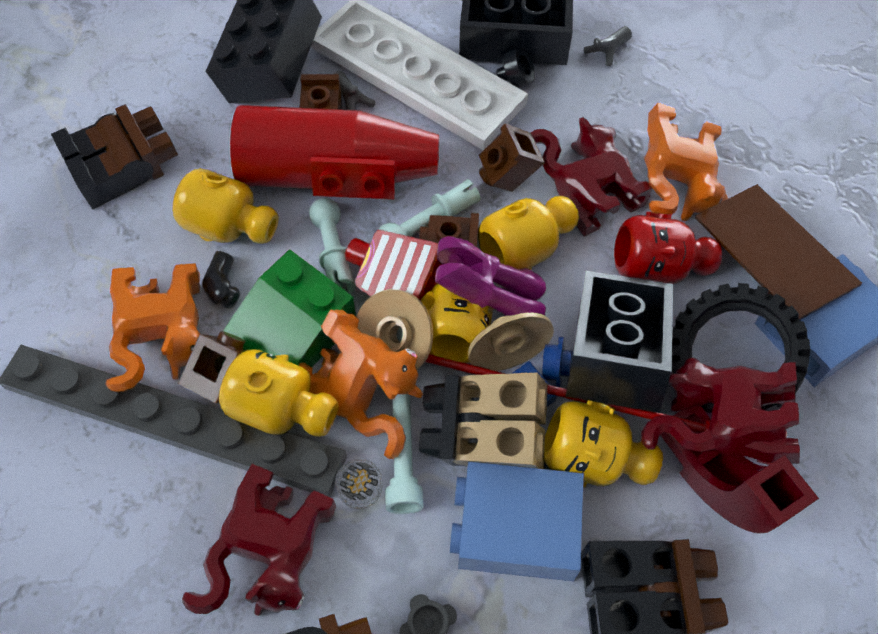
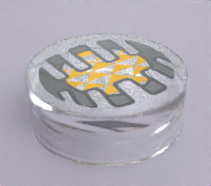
[335,459,383,509]

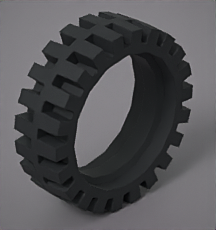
[672,283,810,413]

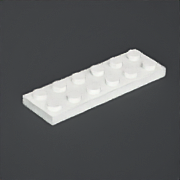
[311,0,528,150]

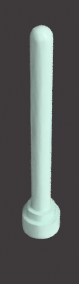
[385,327,424,514]

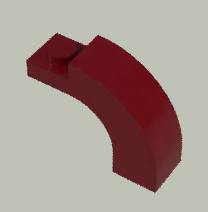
[660,406,819,534]

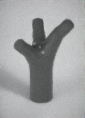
[584,26,632,66]
[334,71,375,110]

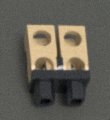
[419,372,547,469]

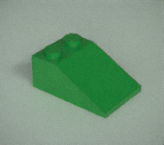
[222,249,356,367]

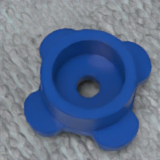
[542,337,572,387]

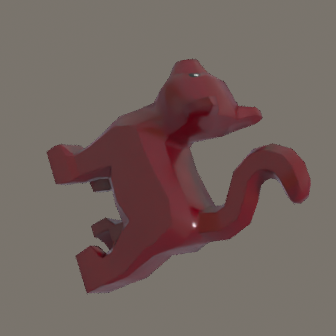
[530,117,652,237]
[641,358,800,464]
[182,464,336,616]

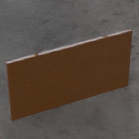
[695,184,862,320]

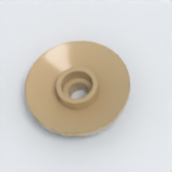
[356,289,433,370]
[468,313,554,371]

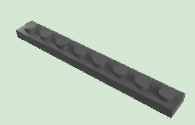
[0,344,347,497]

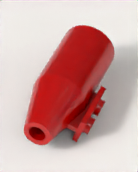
[230,105,439,200]

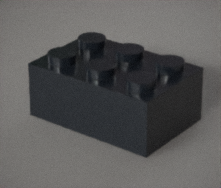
[205,0,322,103]
[459,0,573,65]
[566,270,674,413]

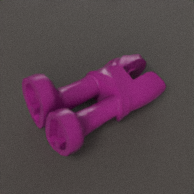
[435,236,546,316]

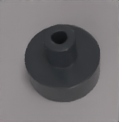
[497,47,535,88]

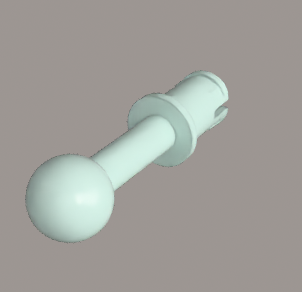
[379,179,481,237]
[309,198,356,293]

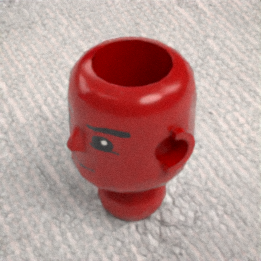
[614,211,722,284]

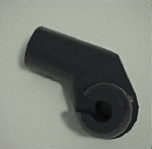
[202,251,240,308]

